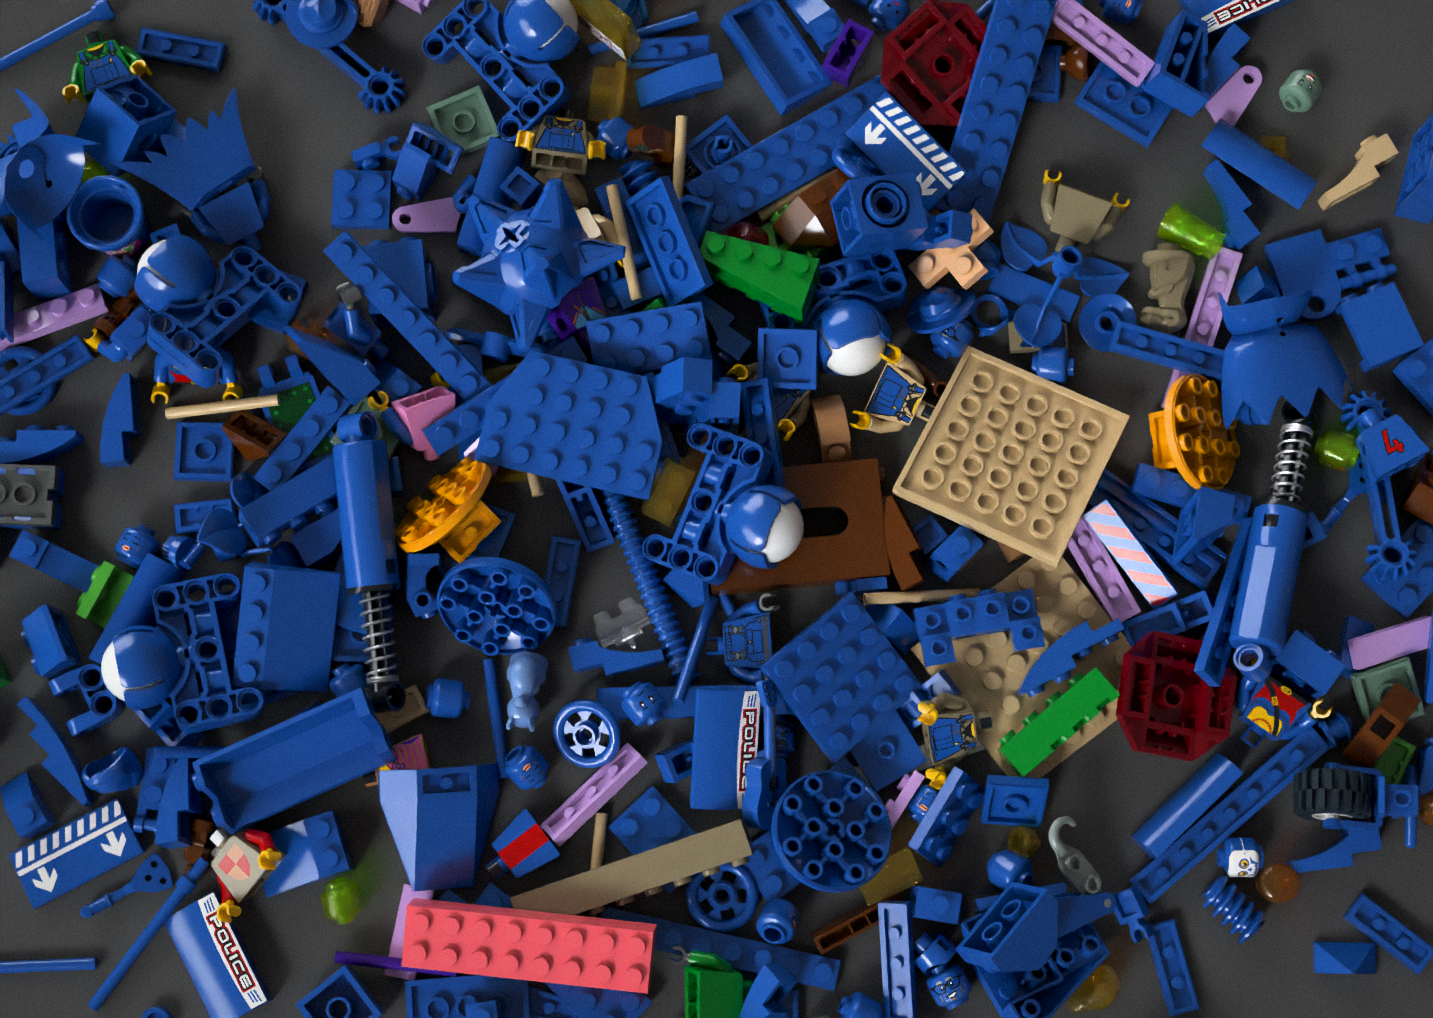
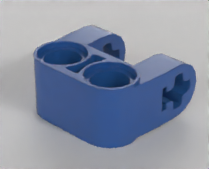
[49,664,124,738]

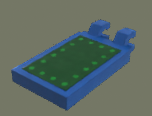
[257,354,335,474]

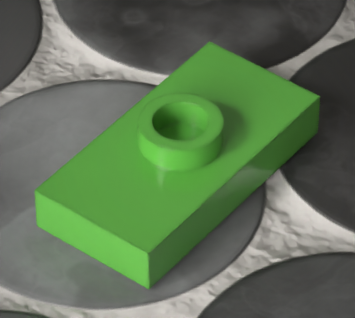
[1371,736,1417,784]

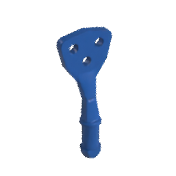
[1319,457,1367,535]
[80,854,173,918]

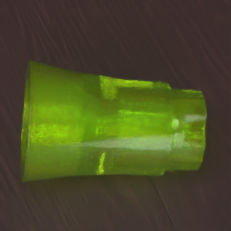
[1157,202,1226,260]

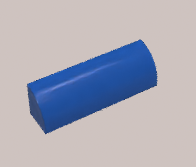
[1201,118,1318,210]
[457,136,526,257]
[88,553,185,664]
[1130,753,1243,859]

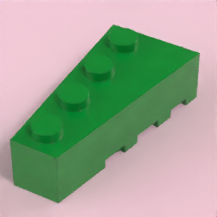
[700,231,821,326]
[997,667,1120,777]

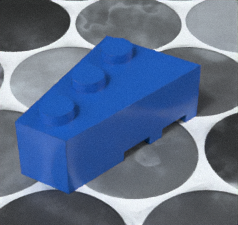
[1142,9,1209,118]
[645,357,713,424]

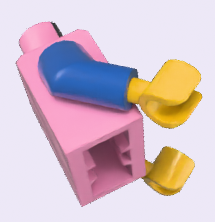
[368,372,461,461]

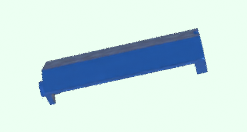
[192,688,398,834]

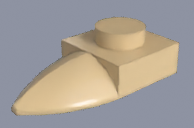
[534,169,588,206]

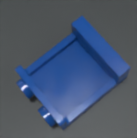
[1334,282,1424,374]

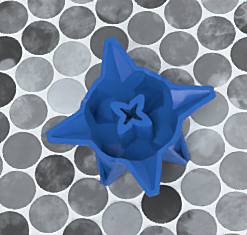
[452,178,626,351]

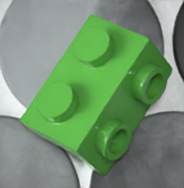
[75,560,134,628]

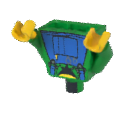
[62,31,152,105]

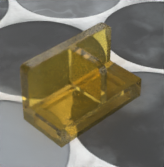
[587,61,628,124]
[859,847,924,906]

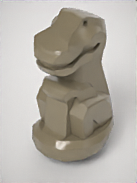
[1139,243,1195,335]

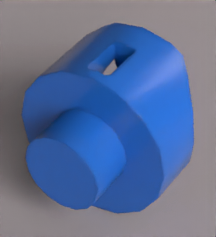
[913,931,957,977]

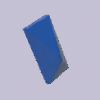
[662,553,710,608]
[1313,942,1376,974]

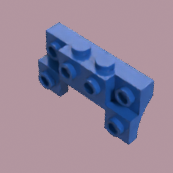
[913,588,1045,668]

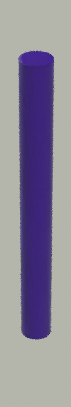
[335,951,457,977]

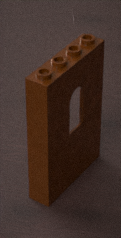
[704,458,893,596]

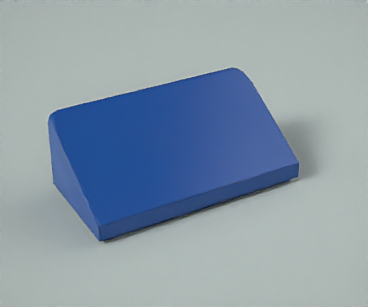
[1337,615,1375,680]

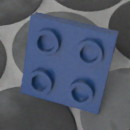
[686,114,753,175]

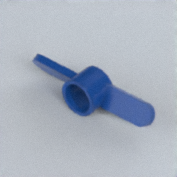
[446,327,549,363]

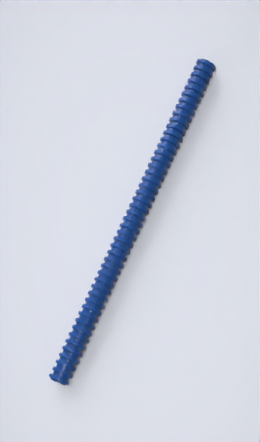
[536,318,700,686]

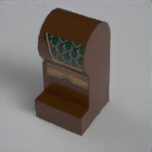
[626,124,675,168]

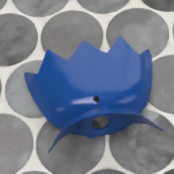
[0,88,100,242]
[1219,270,1356,429]

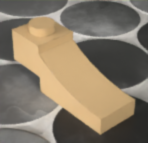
[1317,133,1399,211]

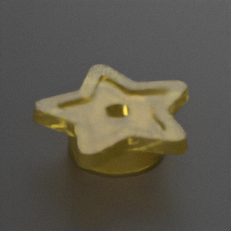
[1261,133,1291,160]

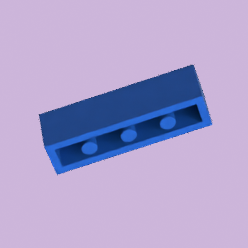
[238,455,338,547]

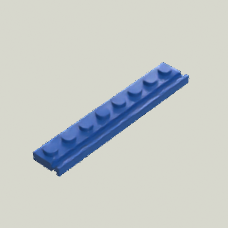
[1086,469,1227,590]

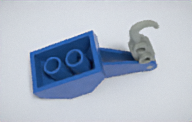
[955,816,1116,972]

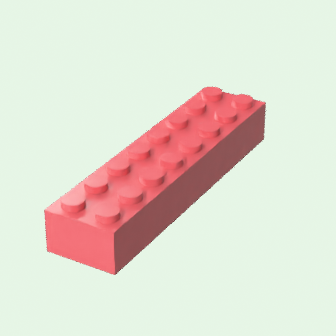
[401,898,657,994]

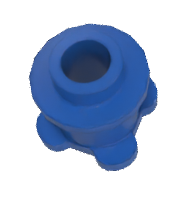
[1315,712,1355,749]

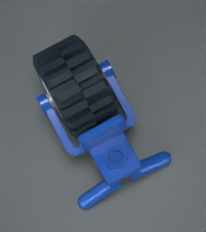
[1293,762,1418,849]

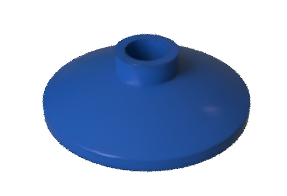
[1079,293,1137,352]

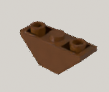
[1341,682,1421,768]

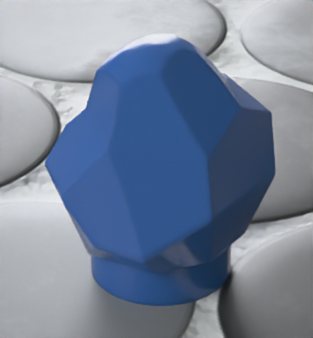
[972,238,1001,280]

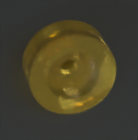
[1008,826,1040,858]

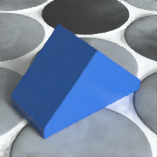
[866,604,919,656]

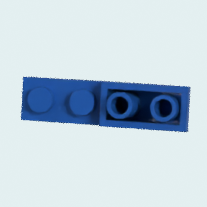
[0,425,84,465]
[1017,618,1124,698]

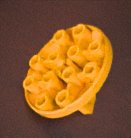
[1148,374,1240,490]
[395,457,502,563]

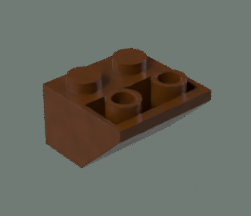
[1402,454,1433,525]

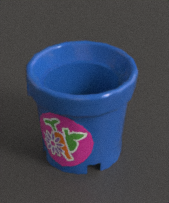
[67,175,151,258]

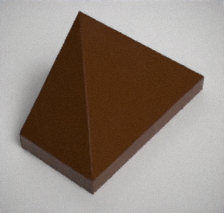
[222,410,287,461]

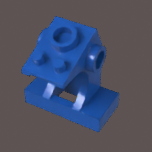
[403,547,439,619]

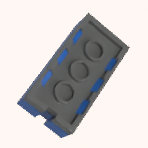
[0,464,65,530]

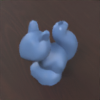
[506,651,549,732]

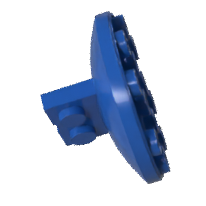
[437,555,557,656]
[771,771,892,893]

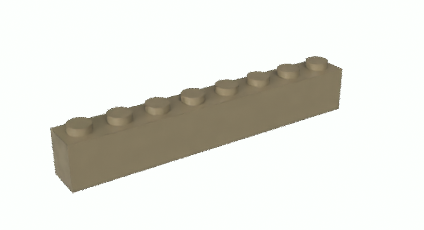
[510,818,755,916]

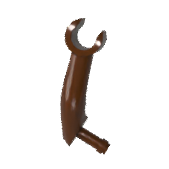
[892,350,948,398]

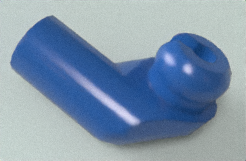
[453,174,477,213]

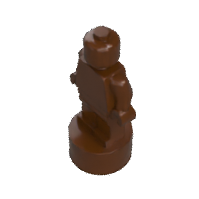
[92,290,139,340]
[183,816,216,873]

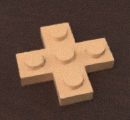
[908,208,994,290]

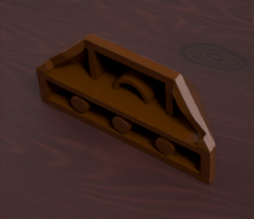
[773,169,851,248]

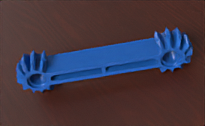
[252,0,406,115]
[1340,390,1418,583]

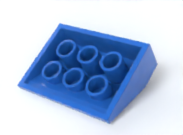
[1394,113,1433,224]
[232,562,342,692]

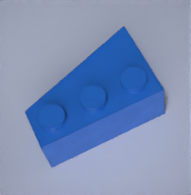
[17,211,73,302]
[680,377,741,436]

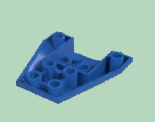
[378,763,499,891]
[961,910,1110,1018]

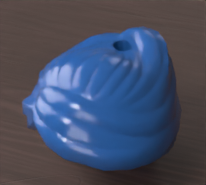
[81,746,143,794]

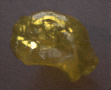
[1065,964,1122,1014]

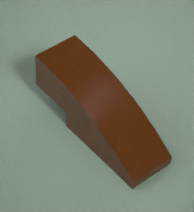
[884,495,927,591]

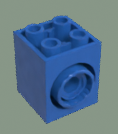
[75,74,177,177]
[830,172,929,257]
[363,236,437,329]

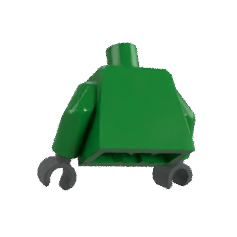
[669,945,753,1018]

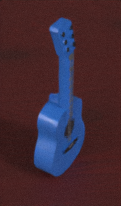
[742,679,788,831]

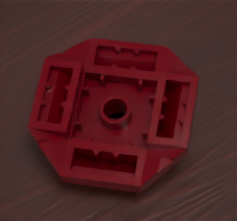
[880,0,987,127]
[1116,631,1237,762]

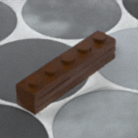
[810,888,901,955]

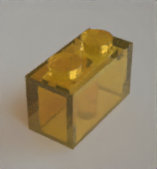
[641,456,696,526]

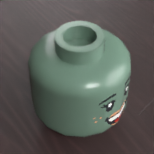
[1279,69,1323,113]

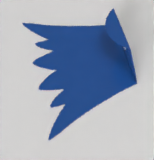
[113,88,256,211]

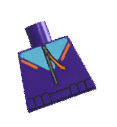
[822,19,874,88]
[547,276,607,350]

